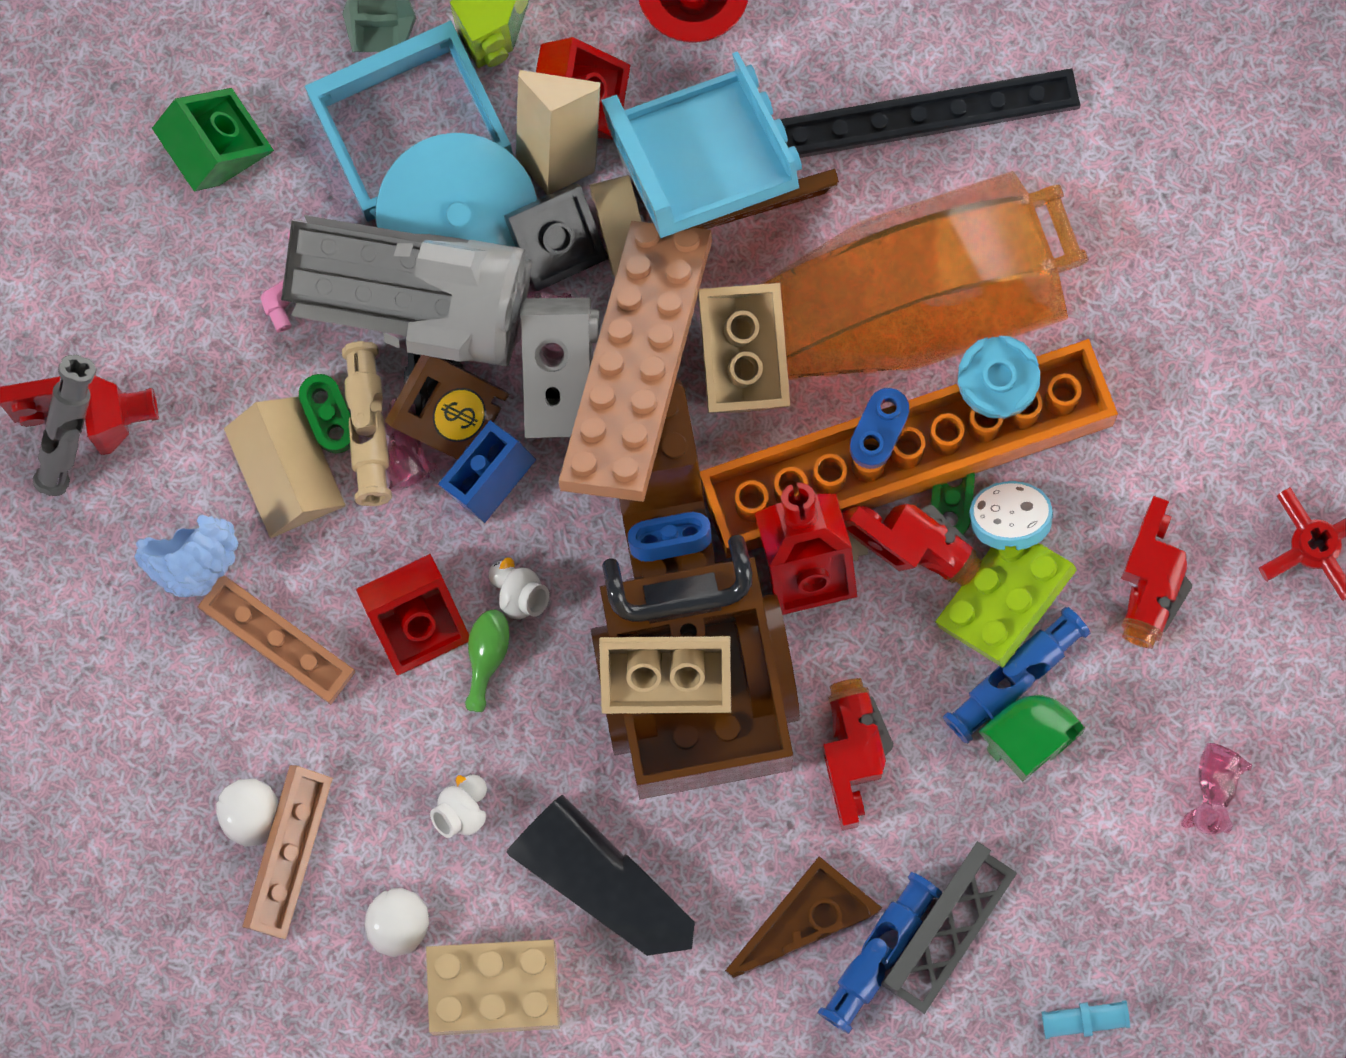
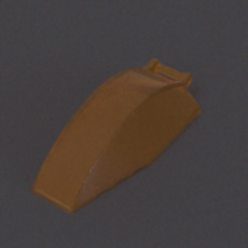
[758,171,1089,380]

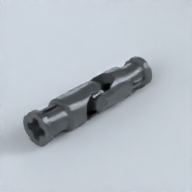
[32,355,97,496]

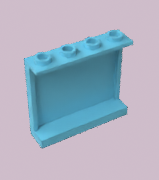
[602,51,802,238]

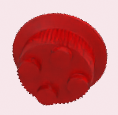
[639,0,748,43]

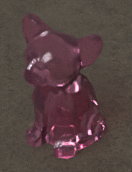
[383,398,438,492]
[1181,743,1252,835]

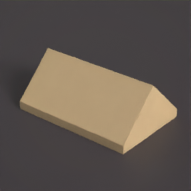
[516,70,601,195]
[698,283,791,413]
[224,396,346,539]
[599,636,731,714]

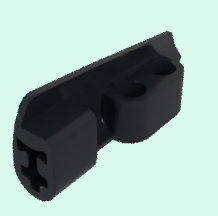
[507,795,695,956]

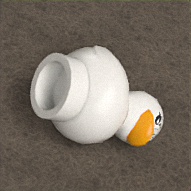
[488,557,549,620]
[430,774,487,838]

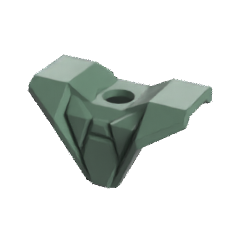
[342,0,417,52]

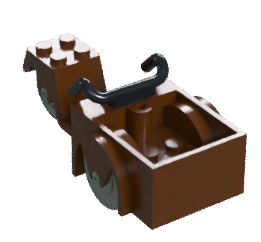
[590,379,800,800]

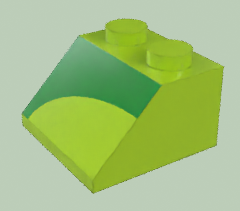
[450,0,529,68]

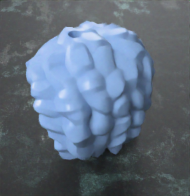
[134,515,238,598]

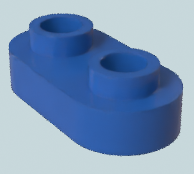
[850,388,909,469]
[628,512,712,561]

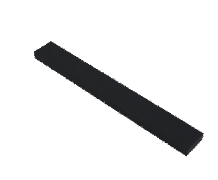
[780,68,1081,158]

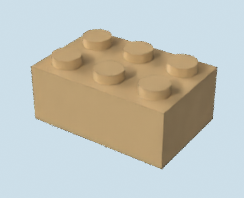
[426,939,560,1036]

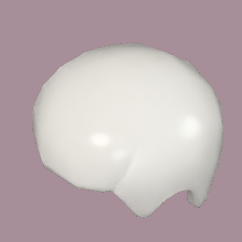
[216,779,279,847]
[365,888,430,957]

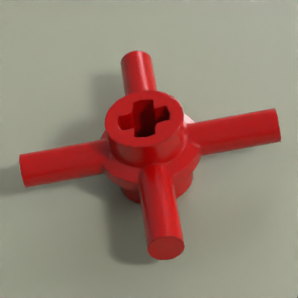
[1259,487,1346,601]

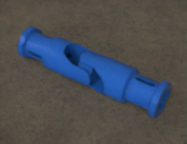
[943,607,1091,744]
[817,872,942,1034]

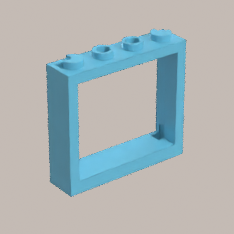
[305,21,513,222]

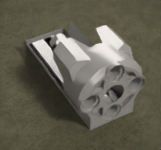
[281,215,533,367]

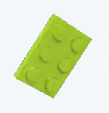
[935,543,1077,668]

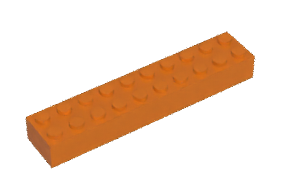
[700,339,1118,559]

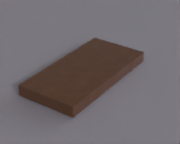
[684,168,839,231]

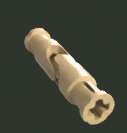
[342,341,392,506]

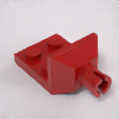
[0,375,159,455]
[755,483,858,615]

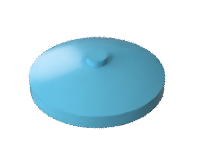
[375,133,537,247]

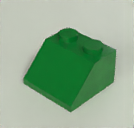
[152,88,274,192]

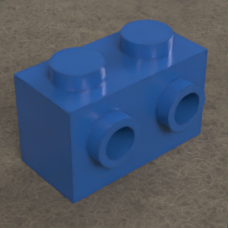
[438,420,536,523]

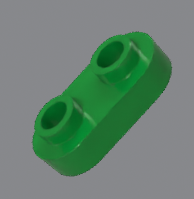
[299,374,351,454]
[931,472,975,535]

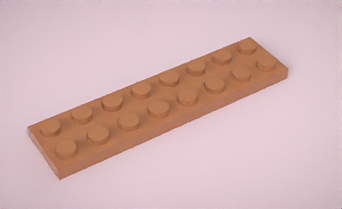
[559,221,712,502]

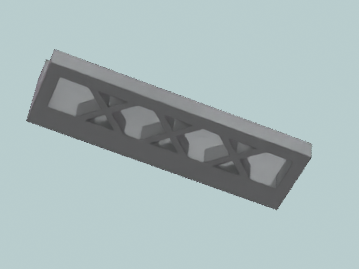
[882,841,1017,1014]

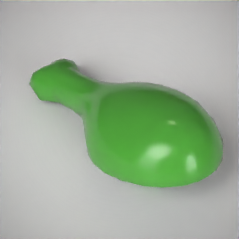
[465,609,509,712]

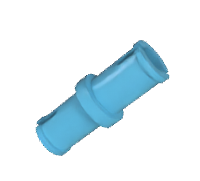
[1041,1000,1130,1039]

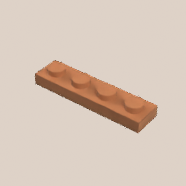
[197,575,356,705]
[242,765,333,940]

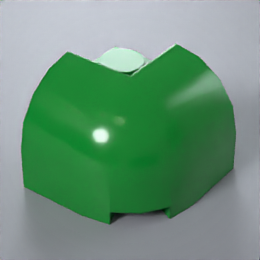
[978,695,1086,782]

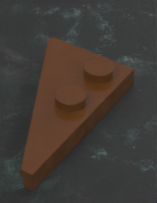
[725,856,882,979]

